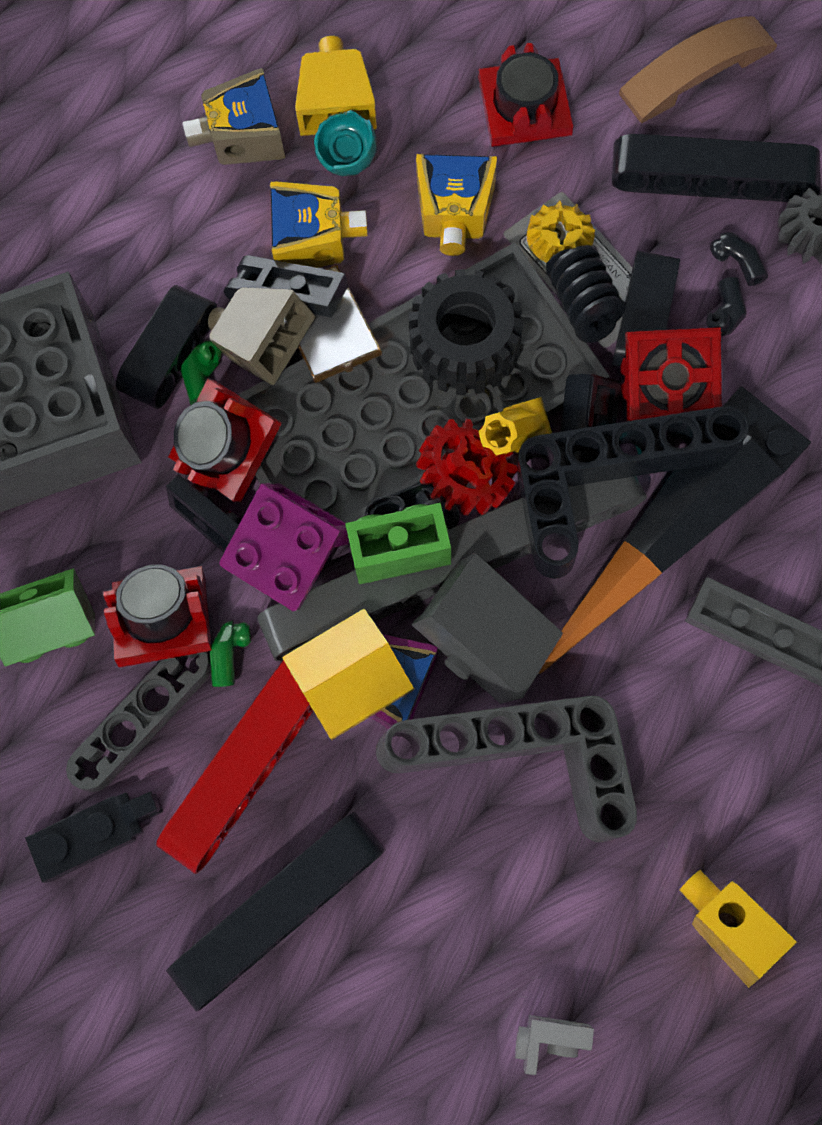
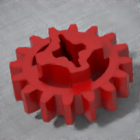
[416,418,518,516]

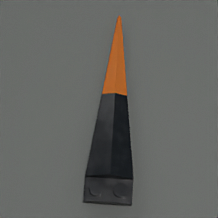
[538,386,811,674]

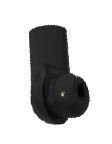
[710,232,768,286]
[706,277,747,337]

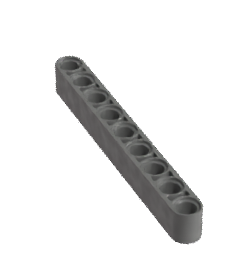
[257,476,647,661]

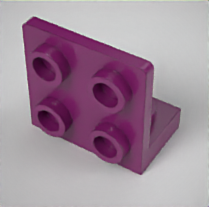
[219,483,349,611]

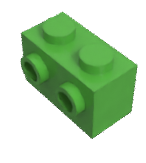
[345,503,451,585]
[0,568,95,667]

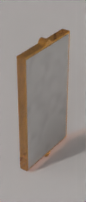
[298,265,382,383]

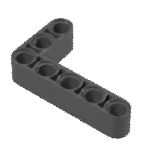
[376,696,637,843]

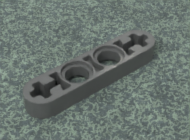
[66,652,211,792]

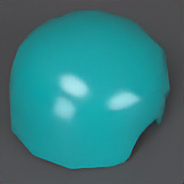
[314,110,377,177]

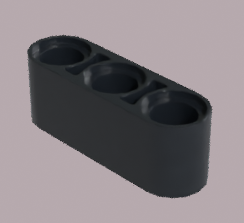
[612,250,680,367]
[116,285,217,409]

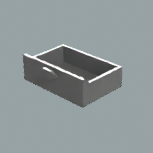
[412,553,563,704]

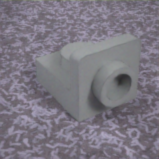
[515,1015,594,1075]

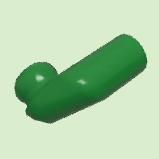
[181,341,222,405]
[210,620,251,687]

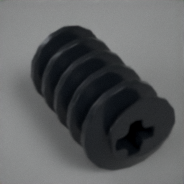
[546,245,626,343]

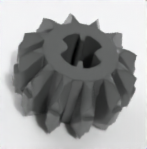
[777,188,822,264]

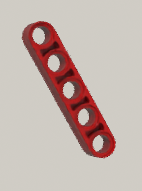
[156,660,314,874]

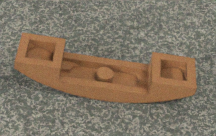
[619,16,777,124]

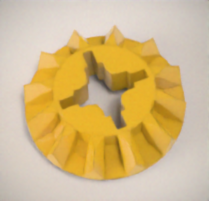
[527,200,595,263]

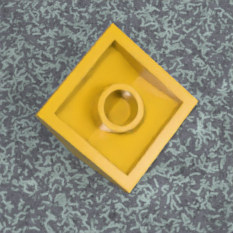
[282,608,414,740]

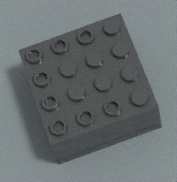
[0,271,142,512]

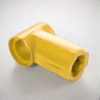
[478,397,552,455]

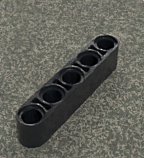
[612,134,820,202]
[166,812,386,1012]

